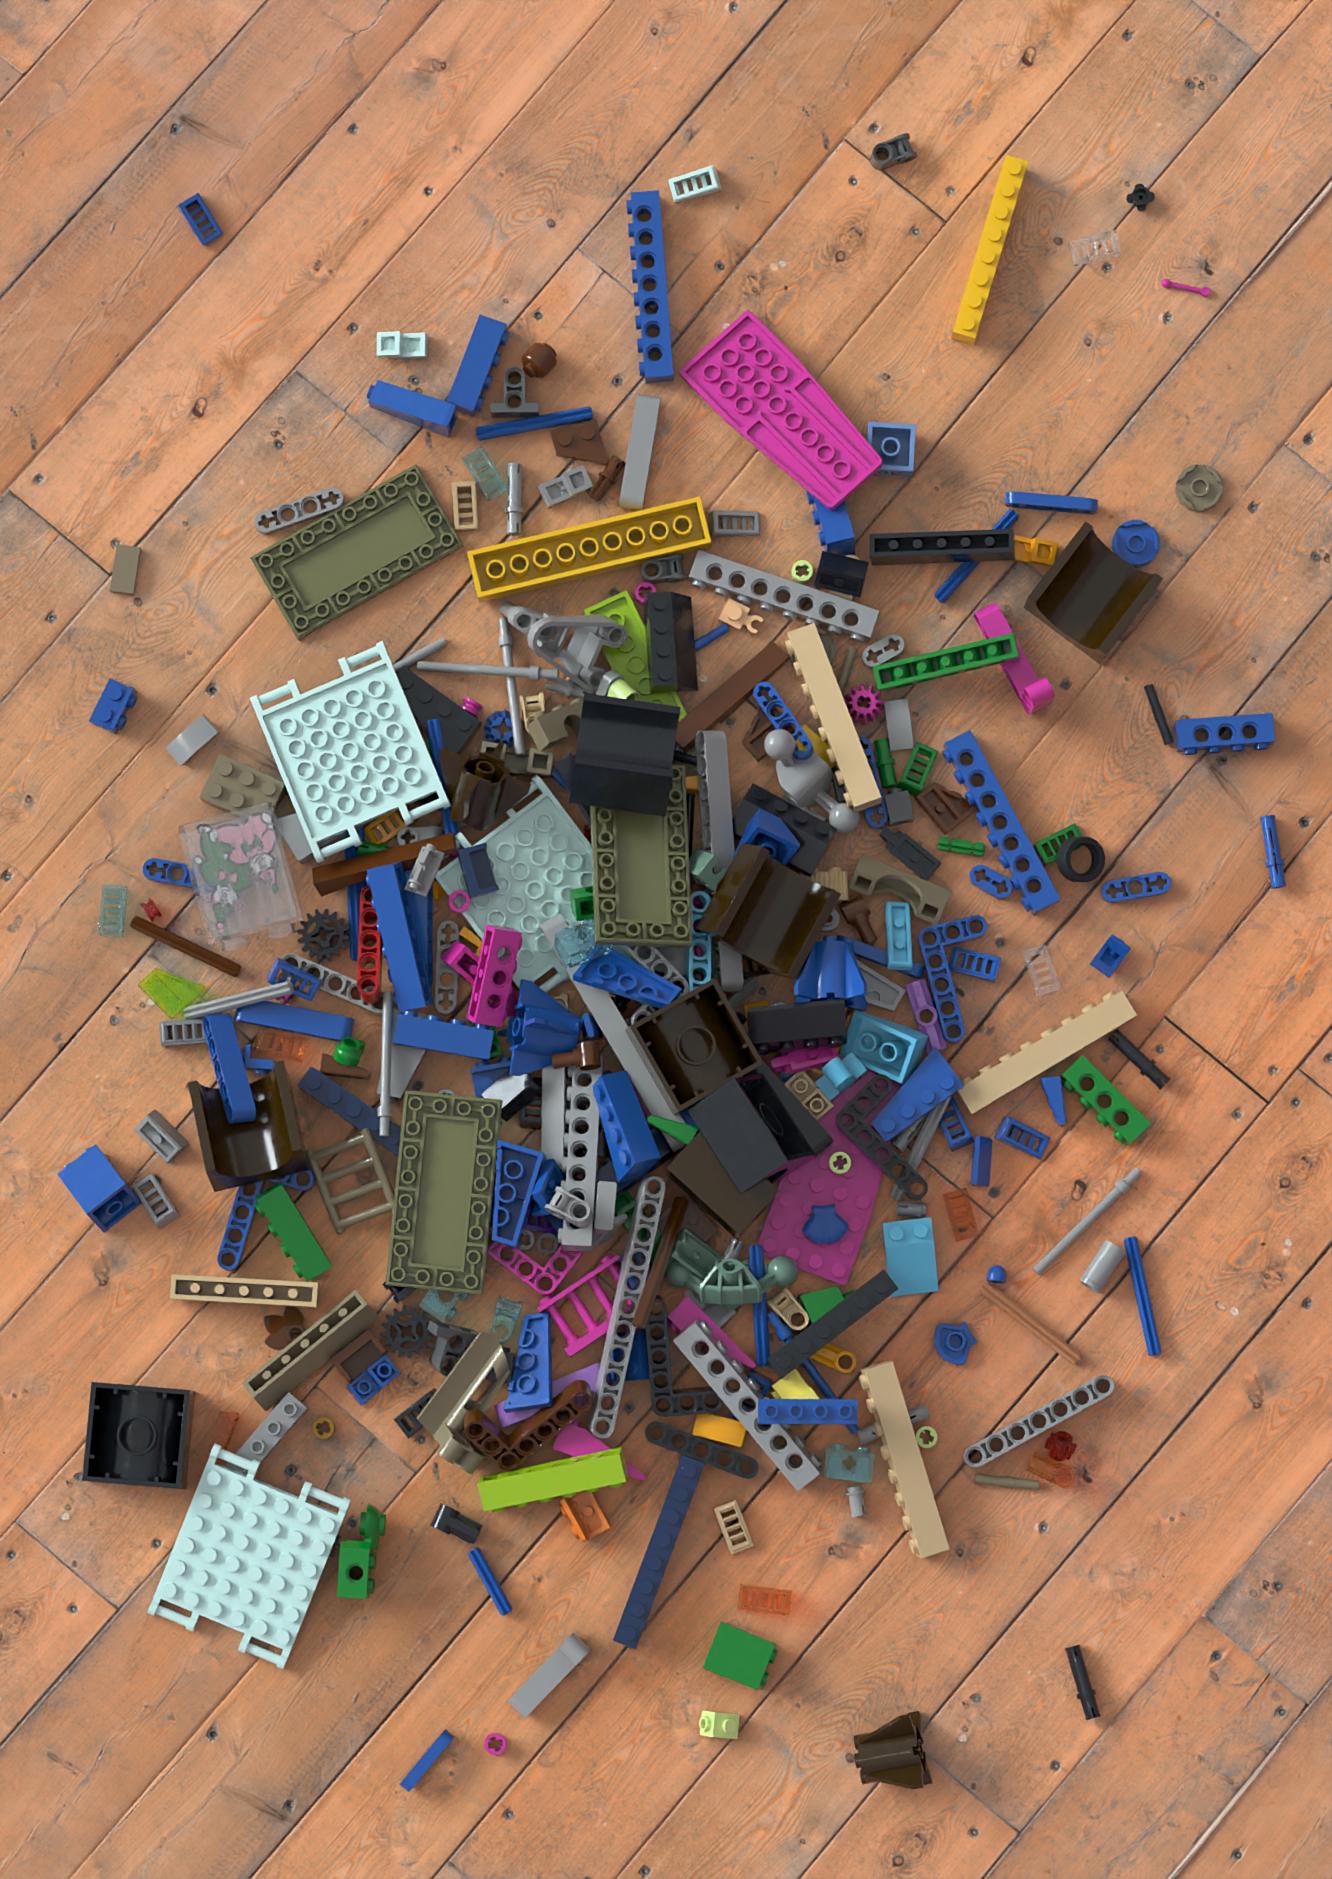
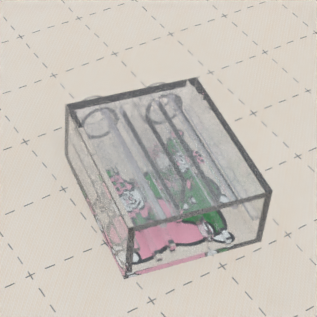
[178,801,303,951]

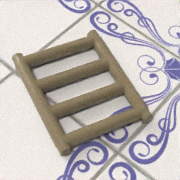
[306,1128,395,1234]

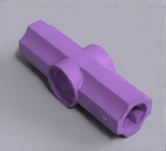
[904,979,947,1054]

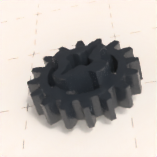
[297,909,349,962]
[380,1305,433,1358]

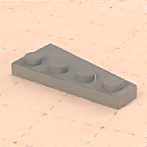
[856,960,906,1012]

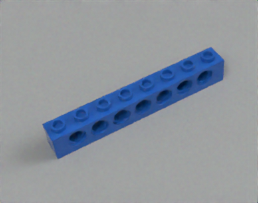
[626,190,674,383]
[942,730,1060,915]

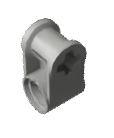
[397,826,443,846]
[544,1186,593,1228]

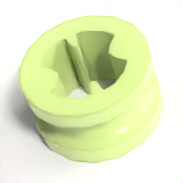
[791,560,813,583]
[829,1152,851,1174]
[915,1426,938,1448]

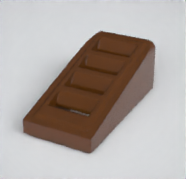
[320,1053,370,1080]

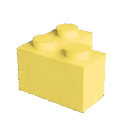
[771,1369,819,1426]

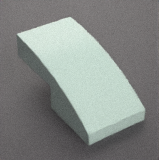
[376,331,428,358]

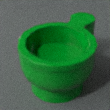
[333,1037,366,1067]

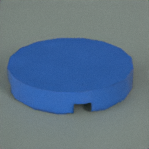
[1112,520,1160,568]

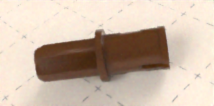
[589,456,625,501]

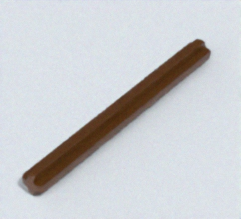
[632,1196,689,1329]

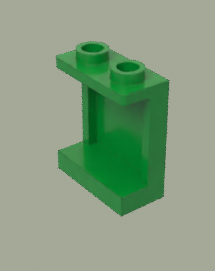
[702,1621,778,1690]

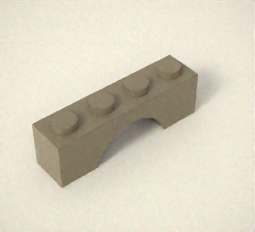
[848,854,951,925]

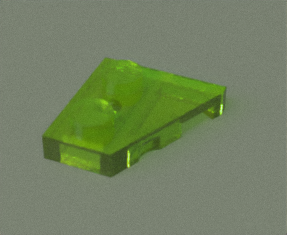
[138,968,206,1020]

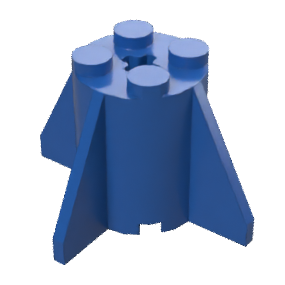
[794,936,867,1012]
[497,979,583,1076]

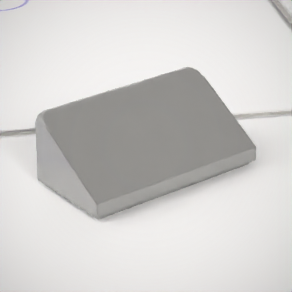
[134,1110,189,1164]
[594,1181,617,1234]

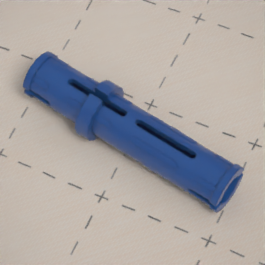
[1260,815,1286,889]

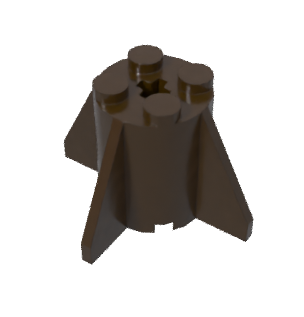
[438,742,531,831]
[854,1711,932,1789]

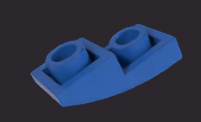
[346,1354,401,1406]

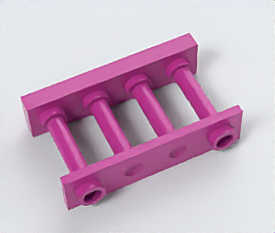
[537,1253,632,1358]

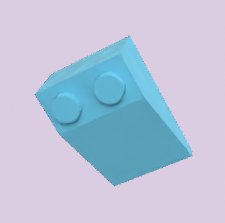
[839,1010,928,1084]
[881,1217,939,1297]

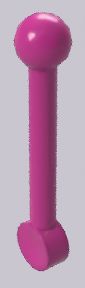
[1162,279,1211,297]

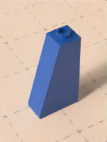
[367,380,458,438]

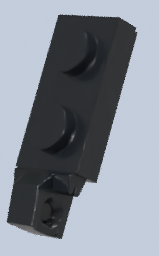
[879,827,942,881]

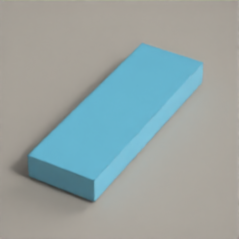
[885,901,913,970]

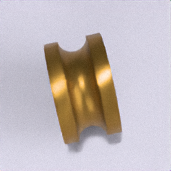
[312,1417,335,1439]

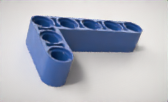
[918,915,987,1044]
[217,1170,315,1271]

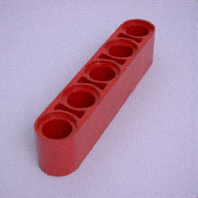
[357,885,383,1004]

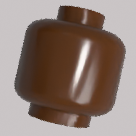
[522,343,557,378]

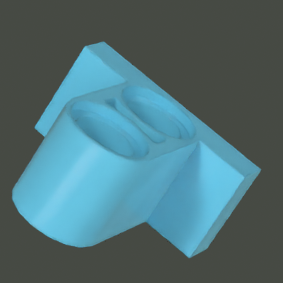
[815,1052,868,1102]

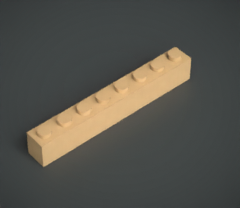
[785,623,882,811]
[956,990,1137,1116]
[859,1360,950,1558]

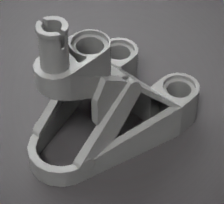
[499,601,628,691]

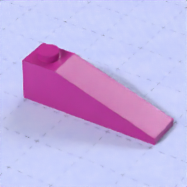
[440,940,519,1017]
[667,1296,756,1369]
[552,1420,646,1481]

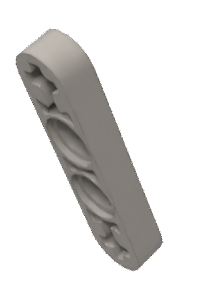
[254,488,344,535]
[435,921,459,1015]

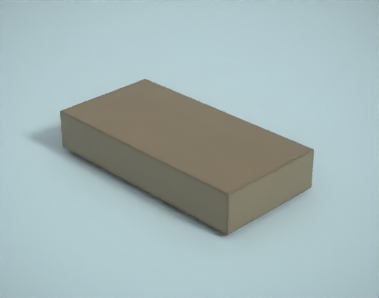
[110,544,141,595]

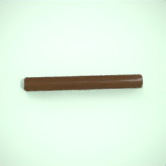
[130,916,241,977]

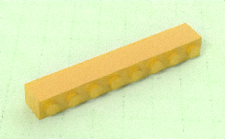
[951,155,1028,345]

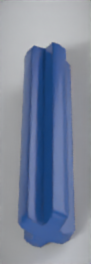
[468,1548,512,1616]

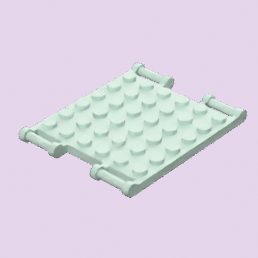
[250,641,451,863]
[435,774,595,993]
[147,1443,351,1670]

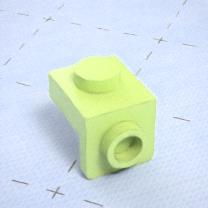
[699,1711,740,1739]

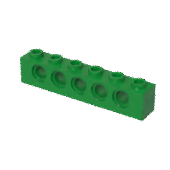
[873,633,1021,692]

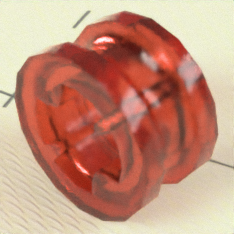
[140,898,162,922]

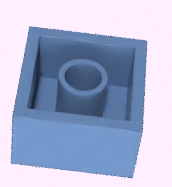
[866,422,916,478]

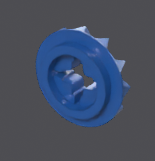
[484,710,522,747]

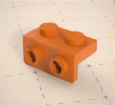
[559,1490,612,1542]

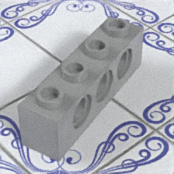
[225,1392,309,1475]

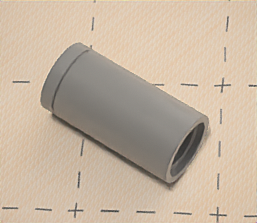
[1079,1240,1126,1294]

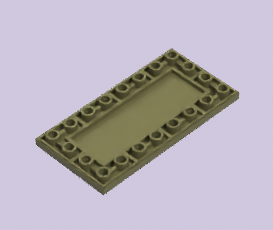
[250,464,464,640]
[590,765,693,948]
[385,1090,503,1295]

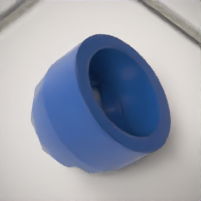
[986,1265,1007,1283]

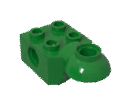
[337,1503,386,1599]

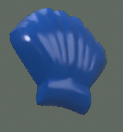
[802,1204,849,1244]
[934,1322,977,1365]

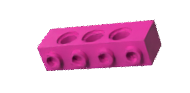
[467,924,522,1027]

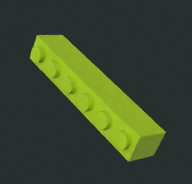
[477,1447,629,1513]

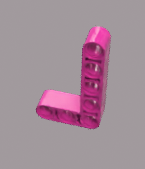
[974,603,1055,715]
[487,1228,585,1296]

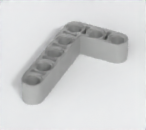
[618,945,689,1026]

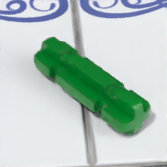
[938,837,985,857]

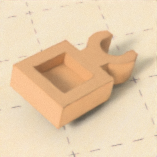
[718,598,764,635]

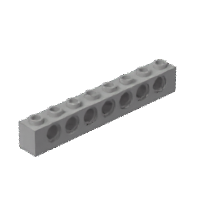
[689,550,879,643]
[558,1056,604,1252]
[673,1318,822,1491]

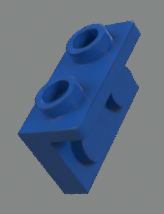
[89,678,138,734]
[470,1057,511,1098]
[531,1159,566,1217]
[611,1330,649,1382]

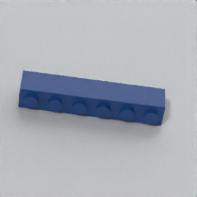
[366,861,434,1012]

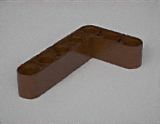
[463,1380,593,1471]

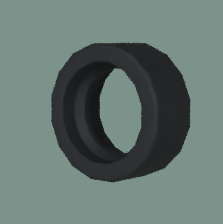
[1057,837,1105,882]

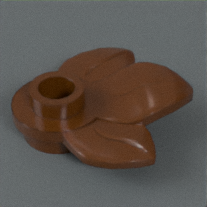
[264,1307,306,1350]

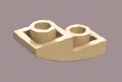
[784,1071,834,1120]

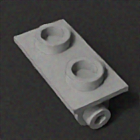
[404,844,445,897]

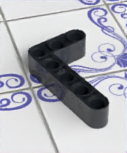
[836,1074,928,1201]
[646,1295,723,1417]

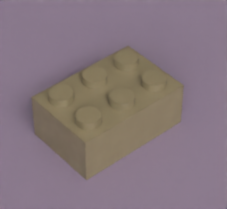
[199,754,287,820]

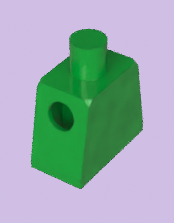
[799,1286,856,1325]

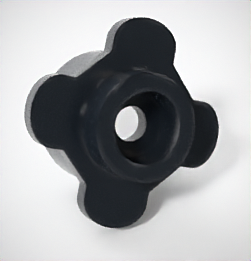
[1126,184,1155,212]

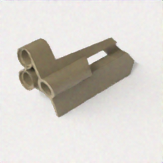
[416,1332,510,1474]

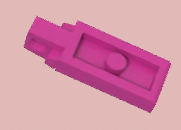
[770,1046,838,1074]

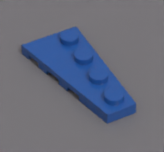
[871,1047,964,1143]
[503,1312,552,1413]

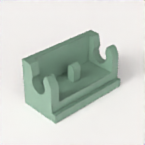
[689,849,726,890]
[671,1227,722,1280]

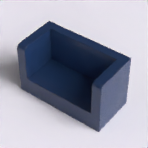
[457,843,499,899]

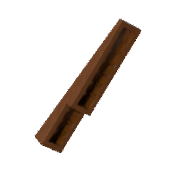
[675,641,790,753]
[312,832,457,897]

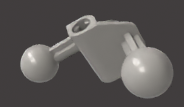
[764,729,860,833]

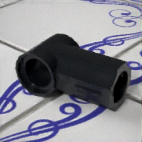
[430,1503,483,1544]

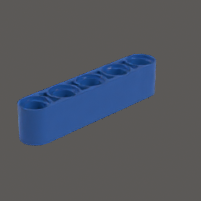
[405,871,433,988]
[234,1001,355,1042]
[203,1013,256,1124]

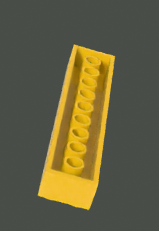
[467,496,711,603]

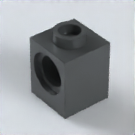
[884,788,914,827]

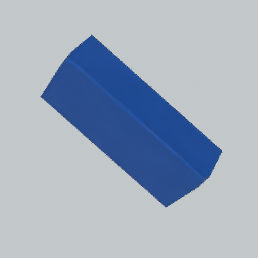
[971,1136,993,1187]

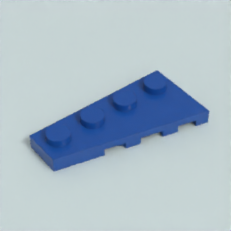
[573,944,682,1008]

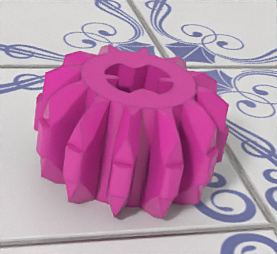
[845,683,884,725]

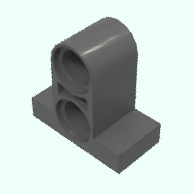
[491,367,539,418]
[428,1320,479,1377]

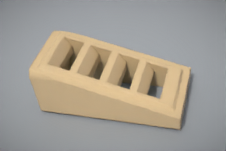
[452,481,479,530]
[713,1500,754,1555]

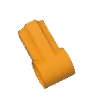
[810,1343,856,1375]

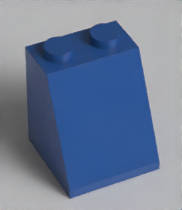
[57,1144,142,1232]

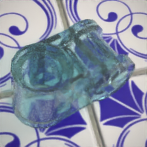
[490,1295,523,1344]

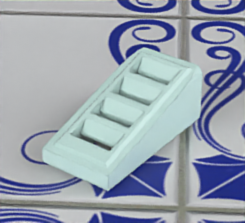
[668,165,722,203]

